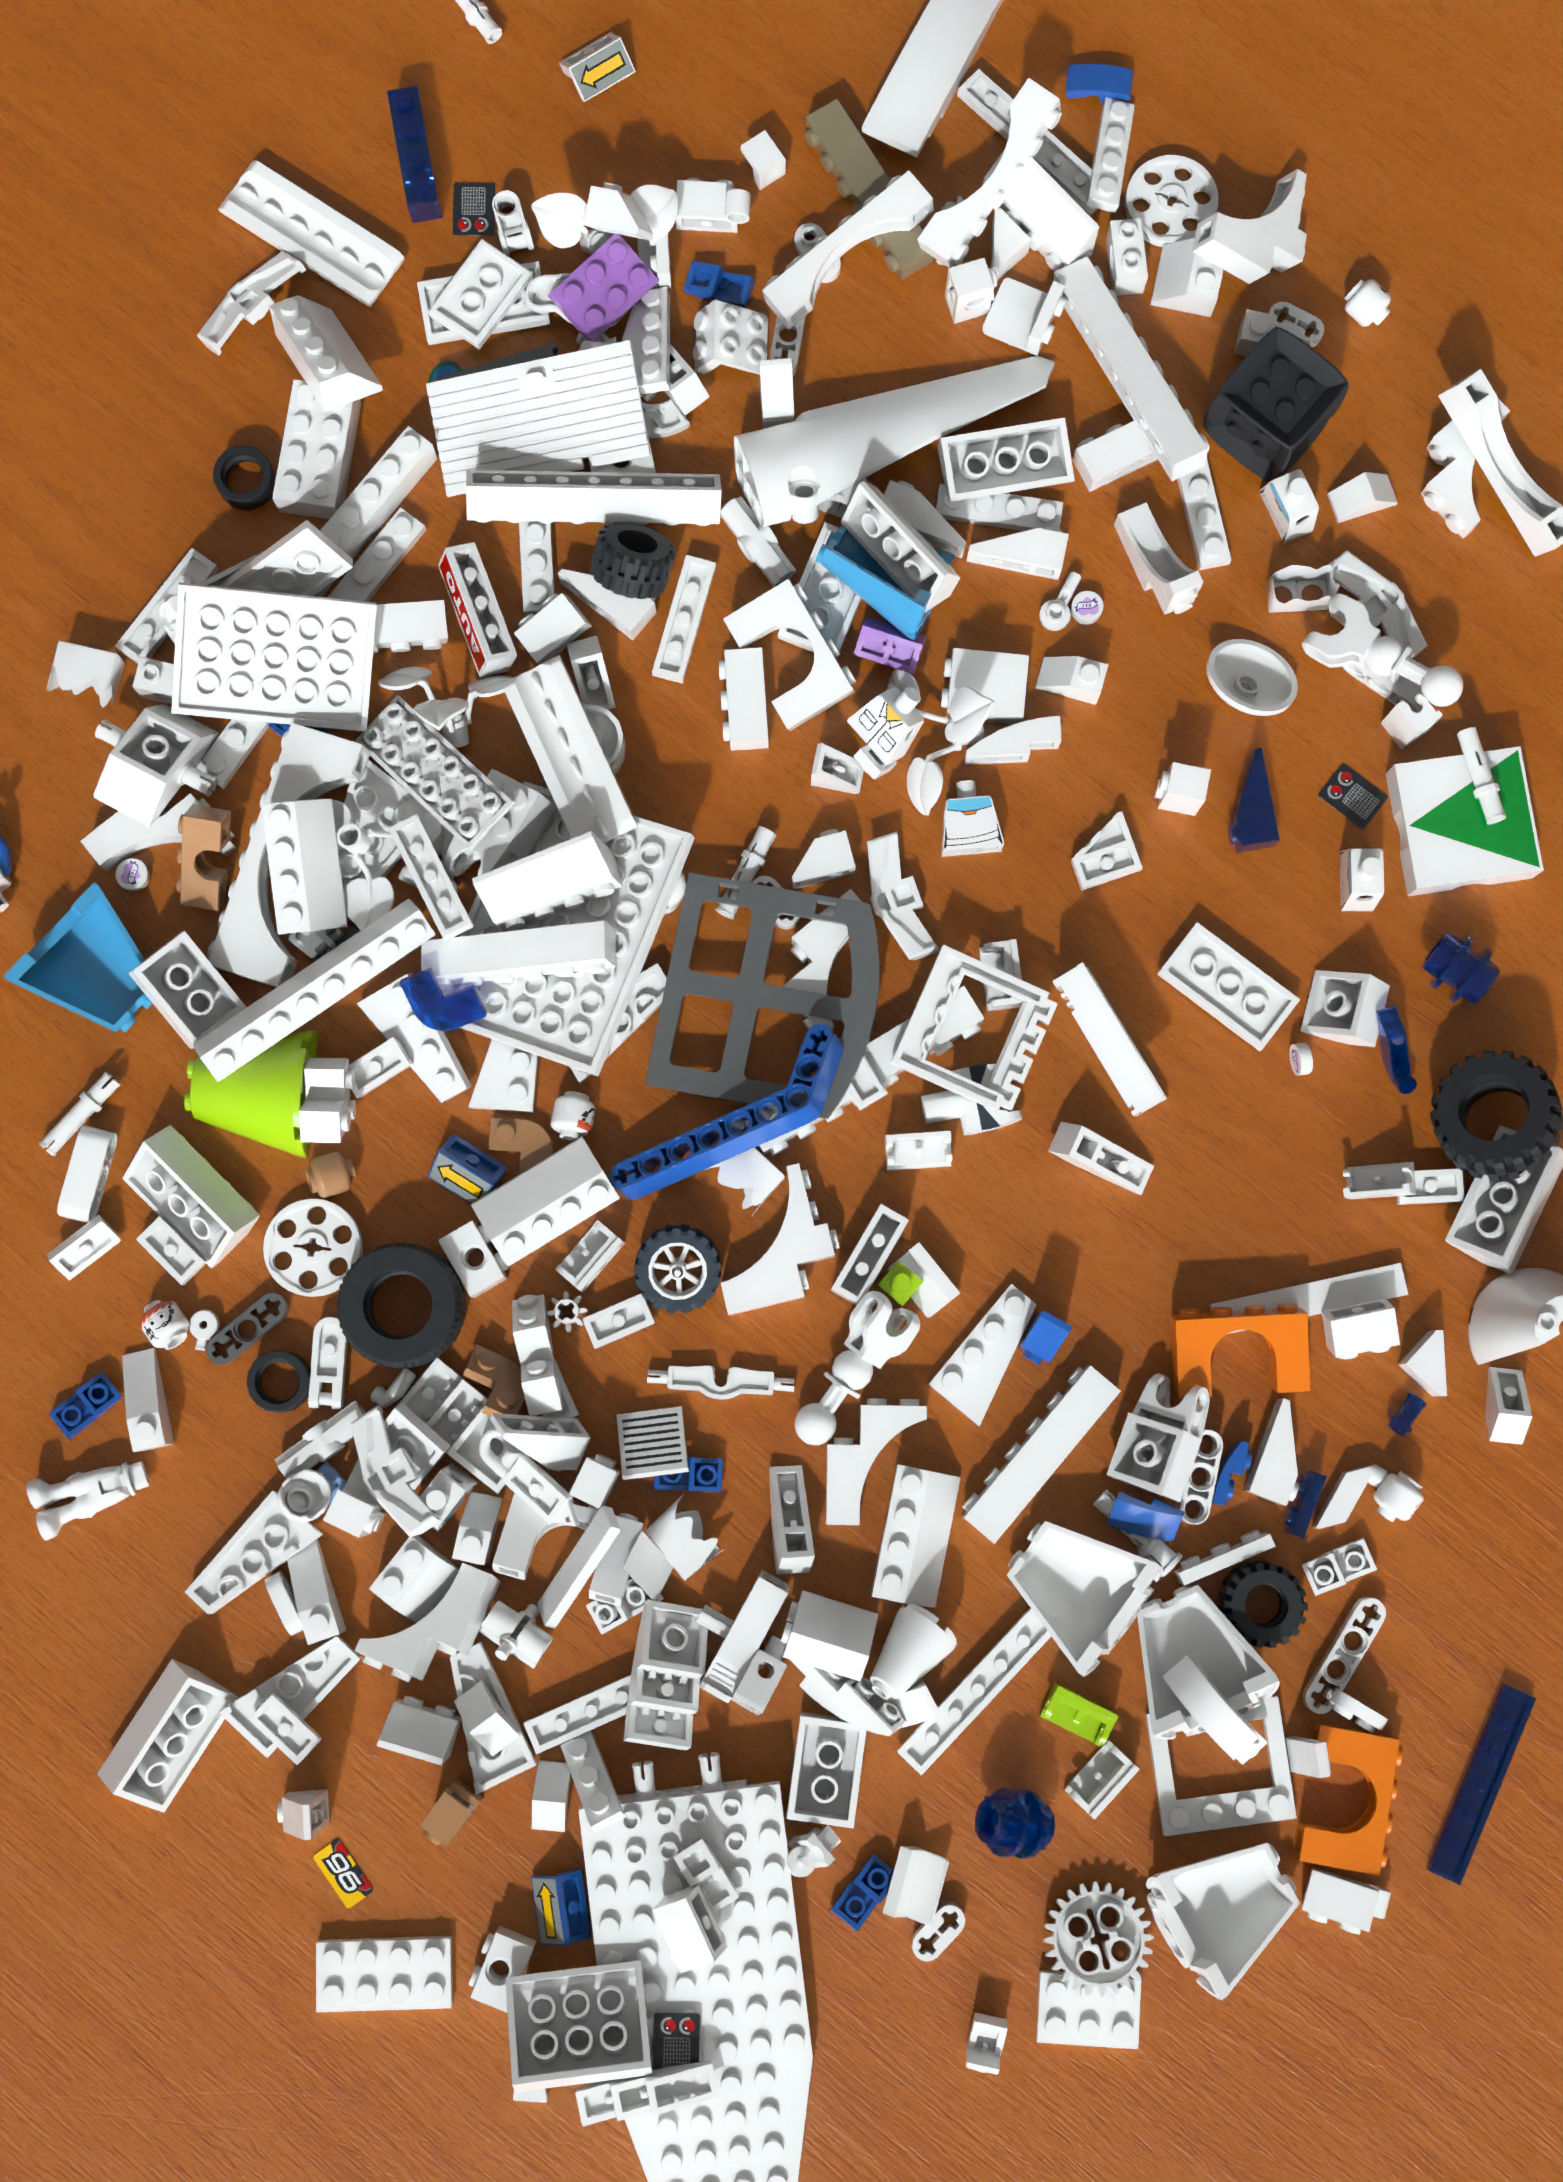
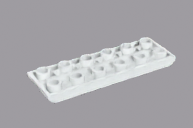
[218,160,405,308]
[502,655,638,843]
[355,695,515,851]

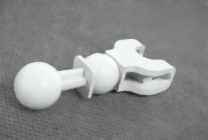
[1302,594,1463,707]
[794,1291,920,1445]

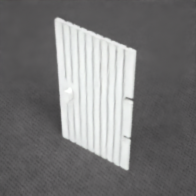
[426,340,651,497]

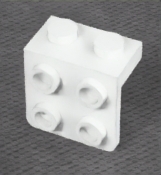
[982,278,1067,356]
[693,300,768,375]

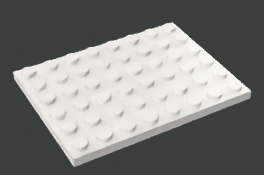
[430,781,695,1077]

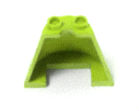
[184,1030,318,1158]

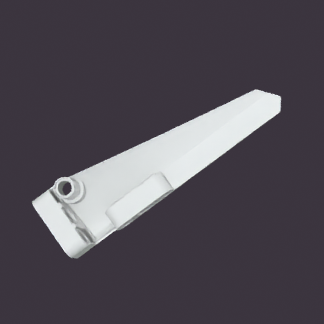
[734,356,1055,527]

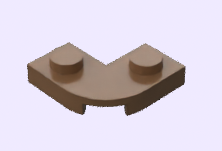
[488,1117,554,1174]
[463,1344,525,1417]

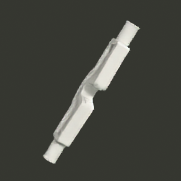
[647,1365,795,1400]

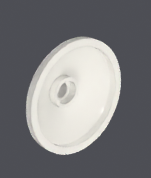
[1206,639,1298,716]

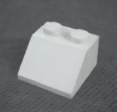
[1150,238,1223,317]
[1300,970,1390,1047]
[369,1535,460,1623]
[377,1695,462,1765]

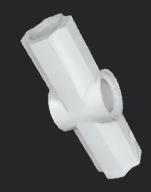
[720,497,796,587]
[275,1401,366,1478]

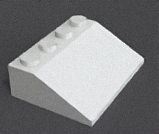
[505,1960,653,2092]

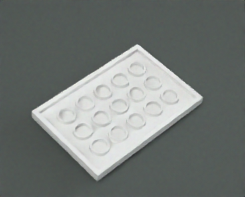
[171,582,377,732]

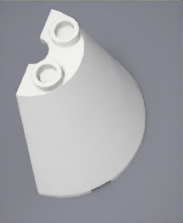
[1468,1268,1563,1365]
[1007,1521,1163,1677]
[1137,1585,1280,1740]
[1146,1843,1300,2000]

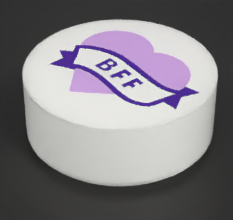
[1071,591,1103,625]
[116,858,150,892]
[1289,1042,1313,1076]

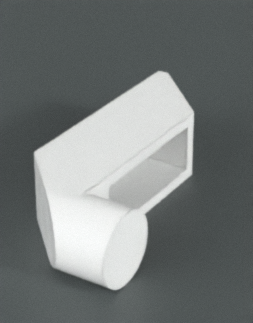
[1312,1464,1387,1529]

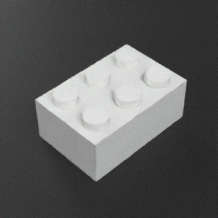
[128,931,247,1049]
[787,1711,867,1828]

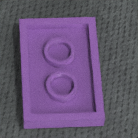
[548,234,659,342]

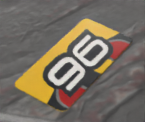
[313,1839,373,1908]

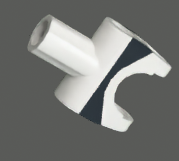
[921,1064,1022,1135]

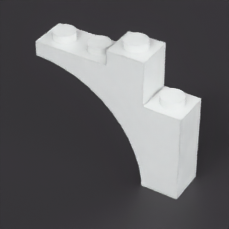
[1192,169,1307,284]
[720,1163,839,1316]

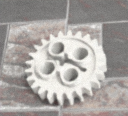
[1043,1882,1154,1997]

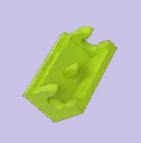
[1039,1683,1119,1746]

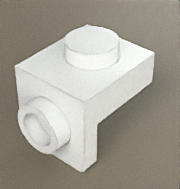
[965,2012,1008,2075]

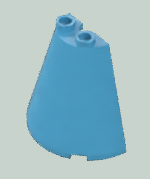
[816,524,955,640]
[3,882,152,1033]

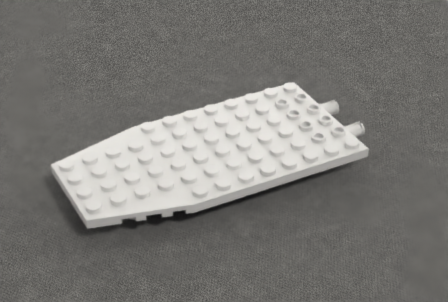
[578,1752,813,2182]

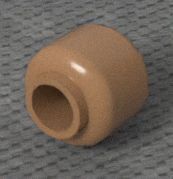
[305,1152,356,1198]

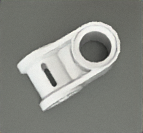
[492,190,534,256]

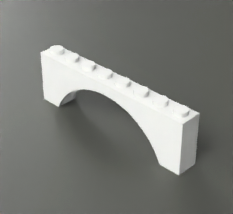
[207,722,371,988]

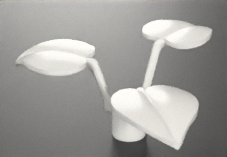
[531,185,678,327]
[378,667,513,748]
[886,670,995,816]
[332,799,443,931]

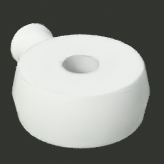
[189,1310,220,1351]

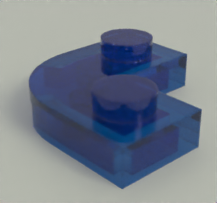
[400,967,487,1031]

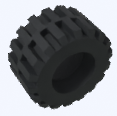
[590,522,675,599]
[1218,1561,1308,1648]

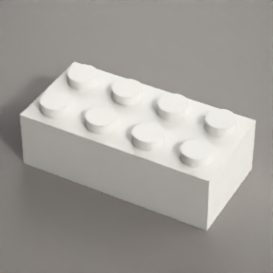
[272,379,361,519]

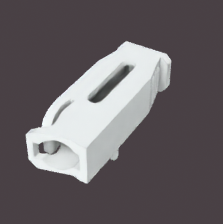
[696,1570,791,1703]

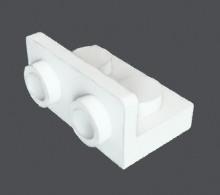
[637,233,671,289]

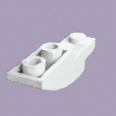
[783,1651,907,1736]

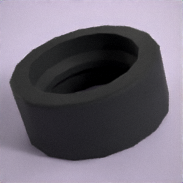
[213,445,276,510]
[247,1350,311,1413]

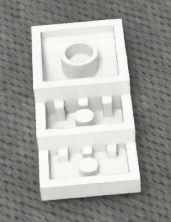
[396,1358,525,1494]
[624,1599,708,1751]

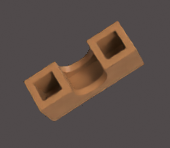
[176,804,231,911]
[419,1777,484,1847]

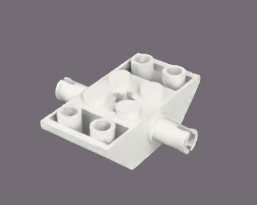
[94,704,219,827]

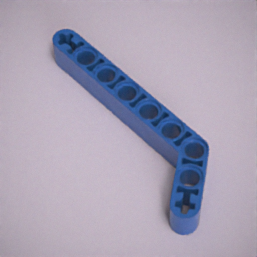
[609,1024,844,1200]

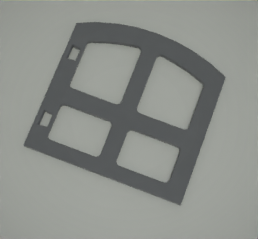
[645,872,880,1119]

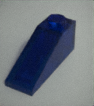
[1227,748,1280,853]

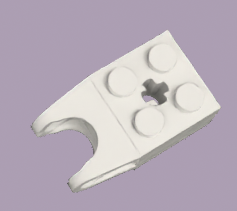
[444,769,556,876]
[1106,1373,1210,1502]

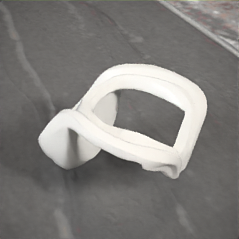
[525,273,572,324]

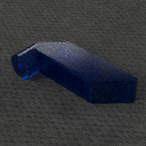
[1376,1005,1417,1094]

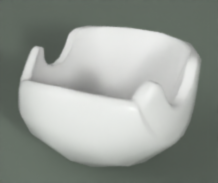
[277,1469,332,1523]

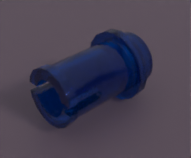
[1387,1393,1427,1436]

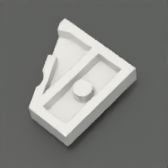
[1071,811,1143,891]

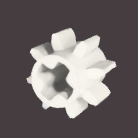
[547,1291,588,1333]

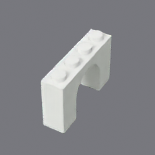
[723,579,856,731]
[492,1493,643,1607]

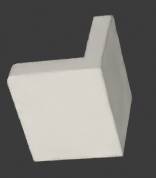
[741,130,786,190]

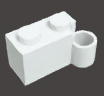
[676,178,751,233]
[1302,1866,1391,1935]

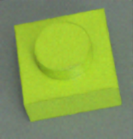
[877,1261,924,1306]

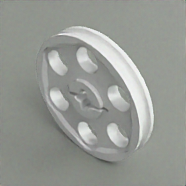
[1124,155,1219,247]
[263,1199,363,1297]

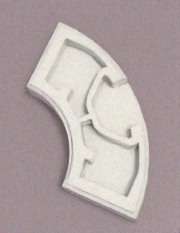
[642,399,690,438]

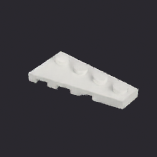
[357,973,472,1103]
[928,1284,1037,1426]
[185,1490,323,1614]
[219,1635,361,1758]
[450,1642,537,1795]

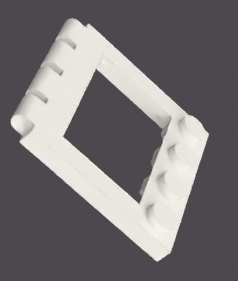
[890,945,1058,1112]
[1145,1693,1297,1836]

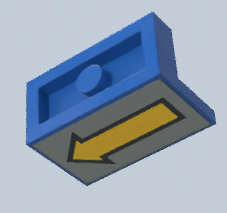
[428,1134,508,1204]
[531,1869,591,1946]

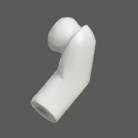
[370,1368,416,1408]

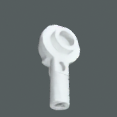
[1039,572,1081,631]

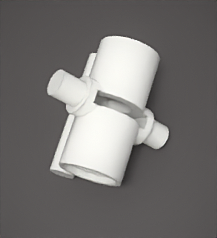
[479,1600,554,1669]

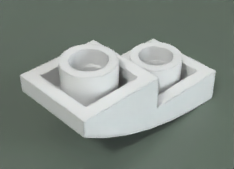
[1302,1537,1377,1596]
[586,1578,664,1635]

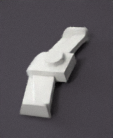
[197,251,306,356]
[1328,550,1428,659]
[867,831,939,960]
[350,1405,442,1537]

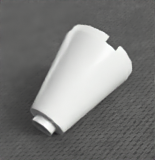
[870,1603,957,1700]

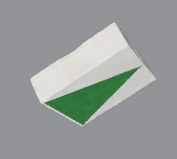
[1386,746,1544,896]

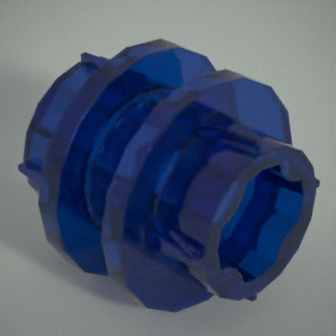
[1421,932,1501,1004]
[975,1787,1055,1859]

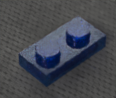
[1284,1471,1327,1539]

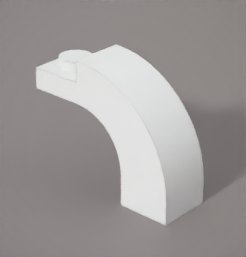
[1162,1655,1268,1765]

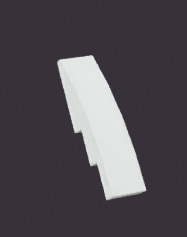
[574,2061,719,2127]

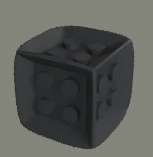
[1203,327,1349,482]

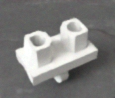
[786,1826,841,1877]

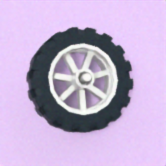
[634,1224,721,1314]

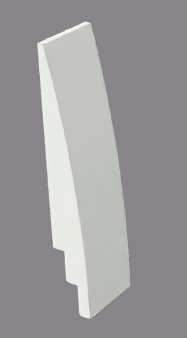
[862,0,1003,158]

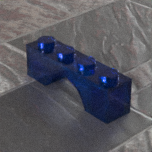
[387,86,443,223]

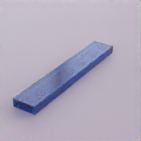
[1426,1683,1536,1885]

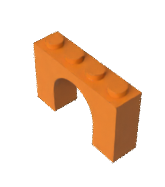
[1170,1303,1310,1398]
[1293,1721,1403,1876]

